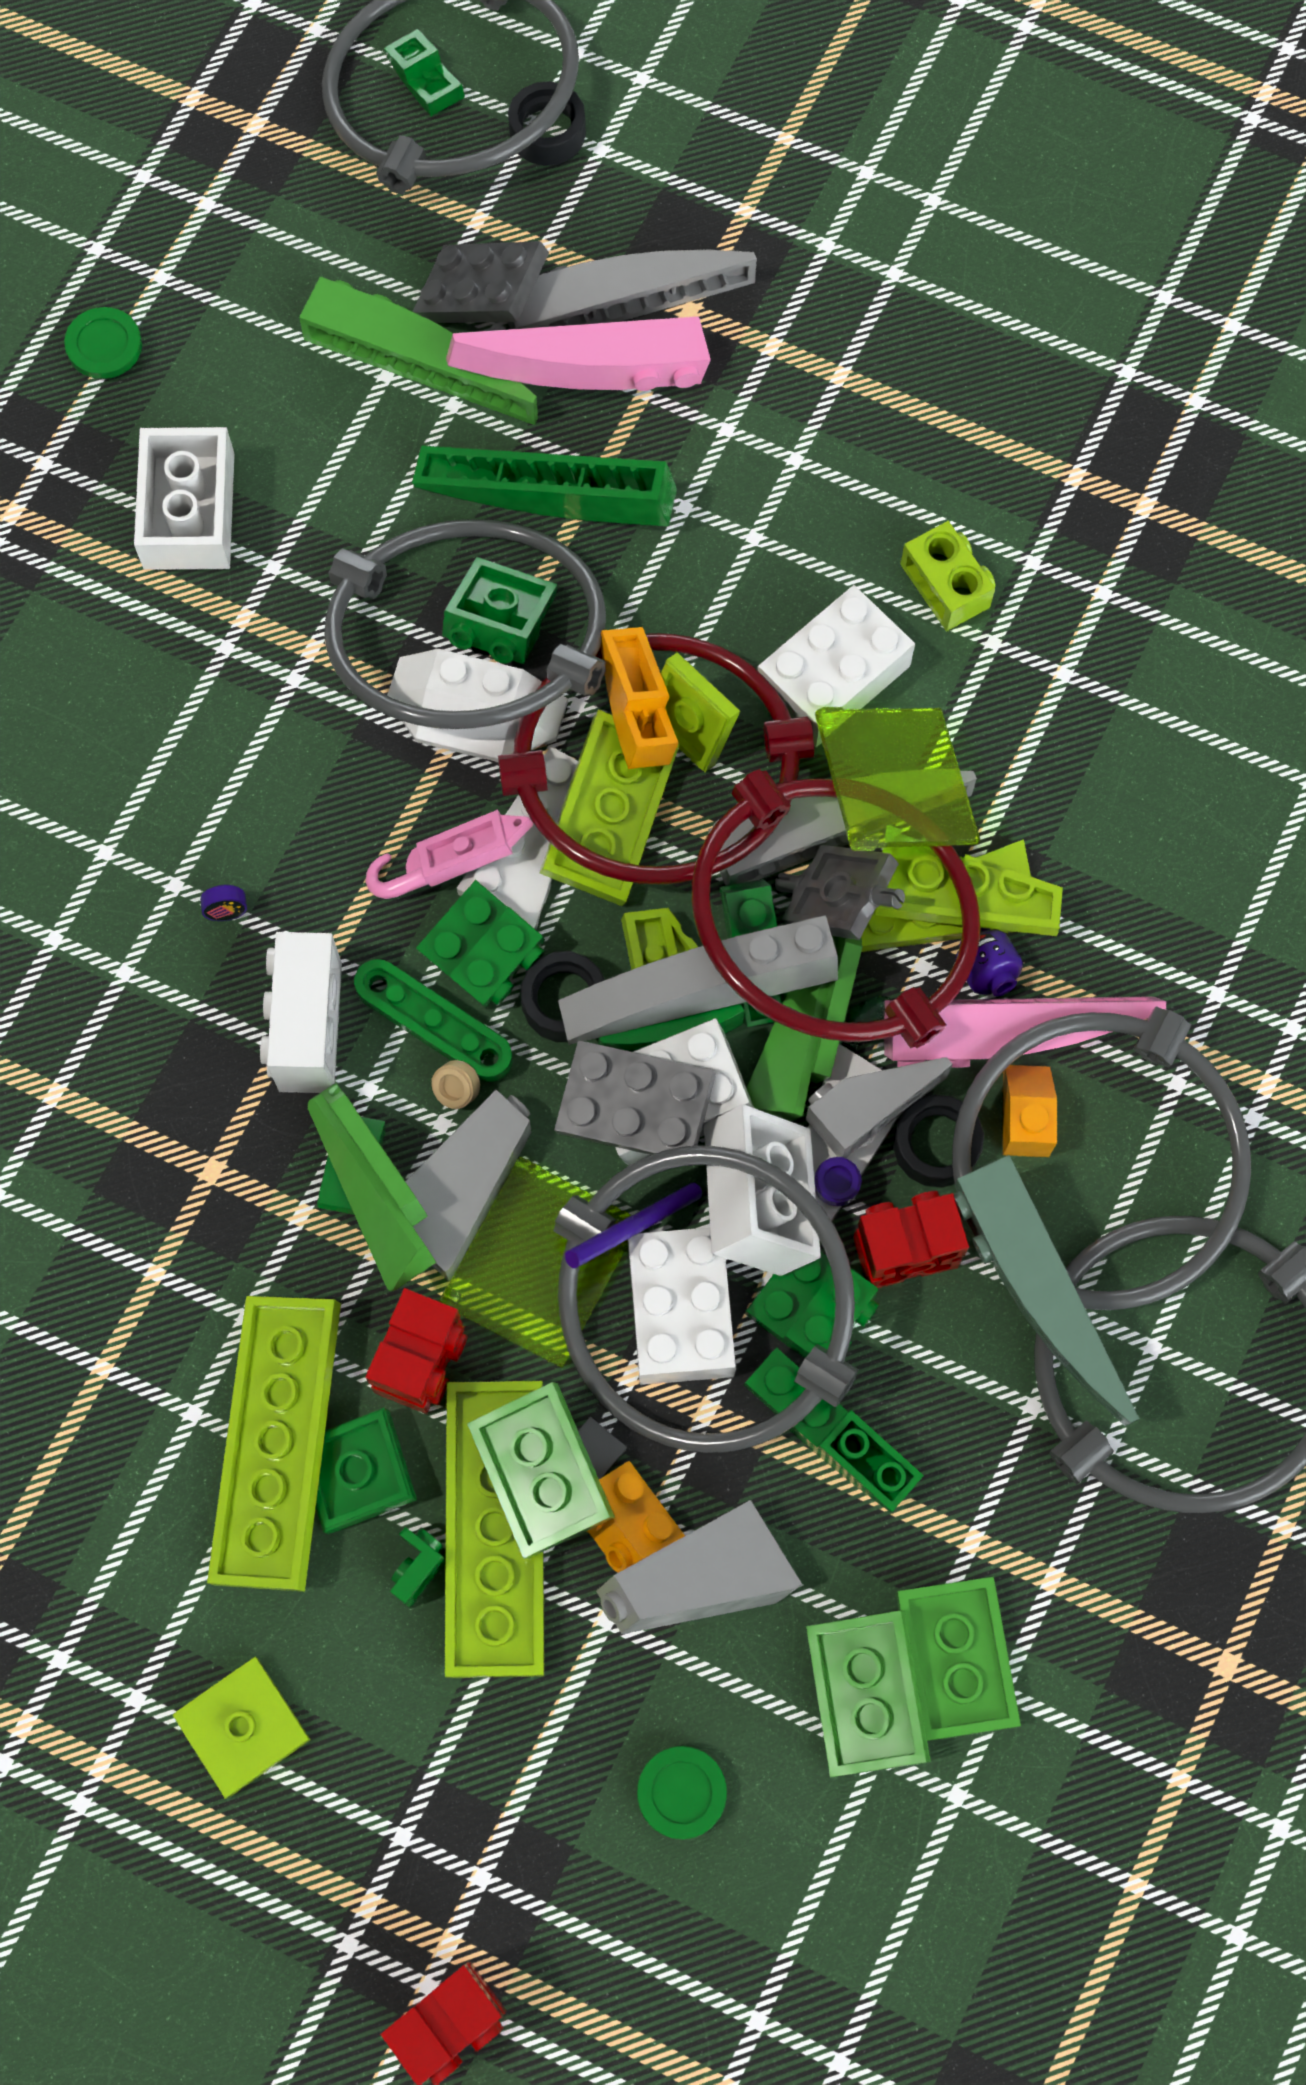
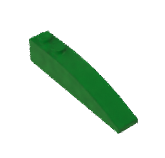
[412,445,677,527]

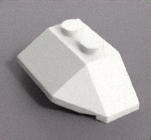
[387,649,568,762]

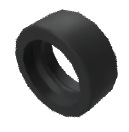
[508,81,586,166]
[521,951,605,1042]
[893,1095,984,1188]

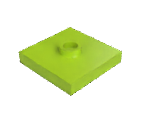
[661,652,741,772]
[172,1656,311,1799]

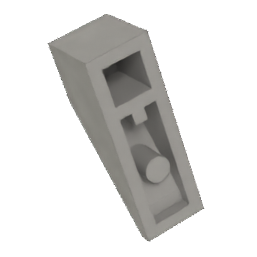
[806,1057,952,1158]

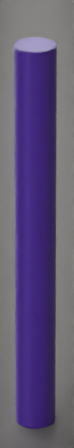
[565,1183,702,1268]

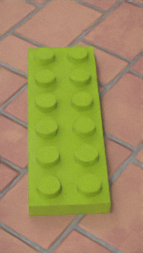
[207,1296,341,1592]
[445,1381,544,1678]

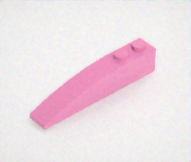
[446,316,711,391]
[884,996,1166,1068]

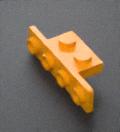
[586,1461,685,1573]

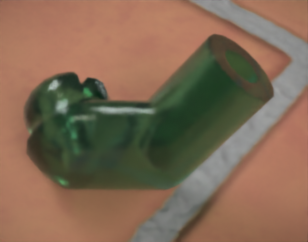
[839,995,891,1051]

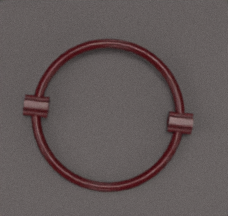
[498,633,814,885]
[692,769,981,1048]

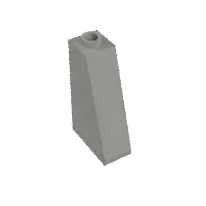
[405,1090,532,1282]
[596,1500,802,1634]

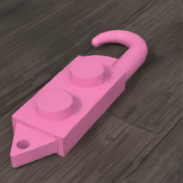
[365,810,534,899]

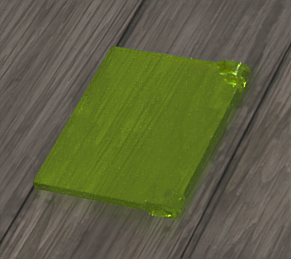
[815,707,980,851]
[439,1157,631,1368]

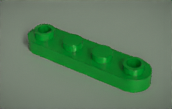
[354,959,513,1082]

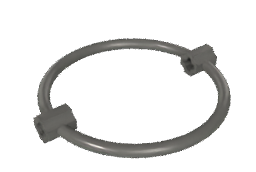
[322,0,579,195]
[324,519,606,729]
[952,1007,1251,1310]
[553,1145,859,1453]
[1034,1216,1306,1513]

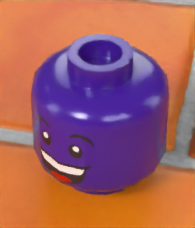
[955,928,1023,997]

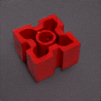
[853,1191,969,1288]
[365,1288,468,1415]
[380,1961,507,2085]

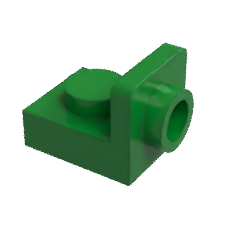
[390,1527,446,1608]

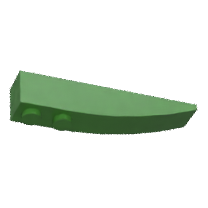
[299,276,538,425]

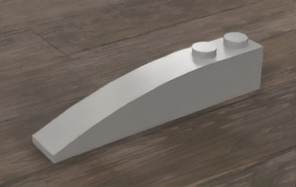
[508,250,757,329]
[708,771,977,886]
[558,915,838,1045]

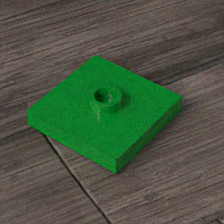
[316,1408,417,1535]

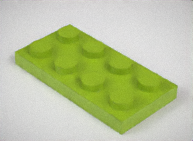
[539,709,680,906]

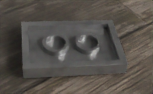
[412,241,549,323]
[554,1040,716,1155]

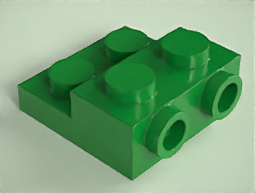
[442,557,557,664]
[416,879,545,1008]
[745,1251,880,1359]

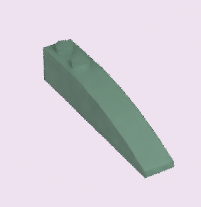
[953,1155,1139,1426]

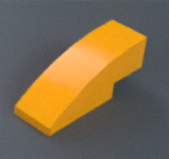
[601,627,679,769]

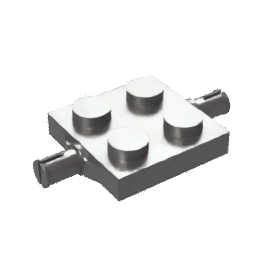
[775,845,905,940]

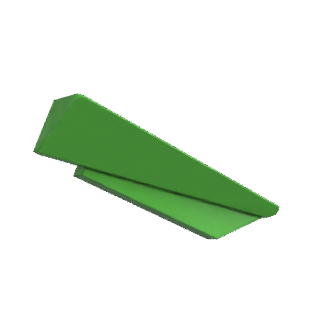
[747,936,863,1121]
[308,1083,436,1291]

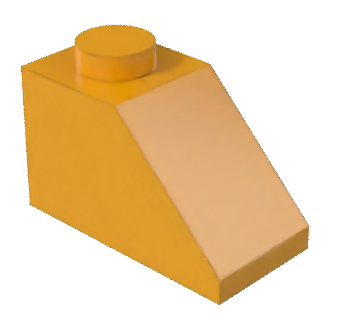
[1003,1065,1057,1157]

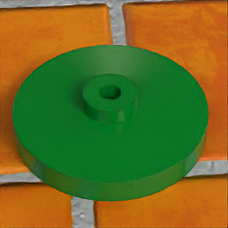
[64,307,142,379]
[637,1746,727,1839]

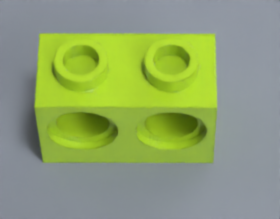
[900,520,996,632]

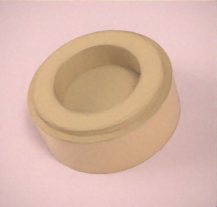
[432,1060,480,1109]

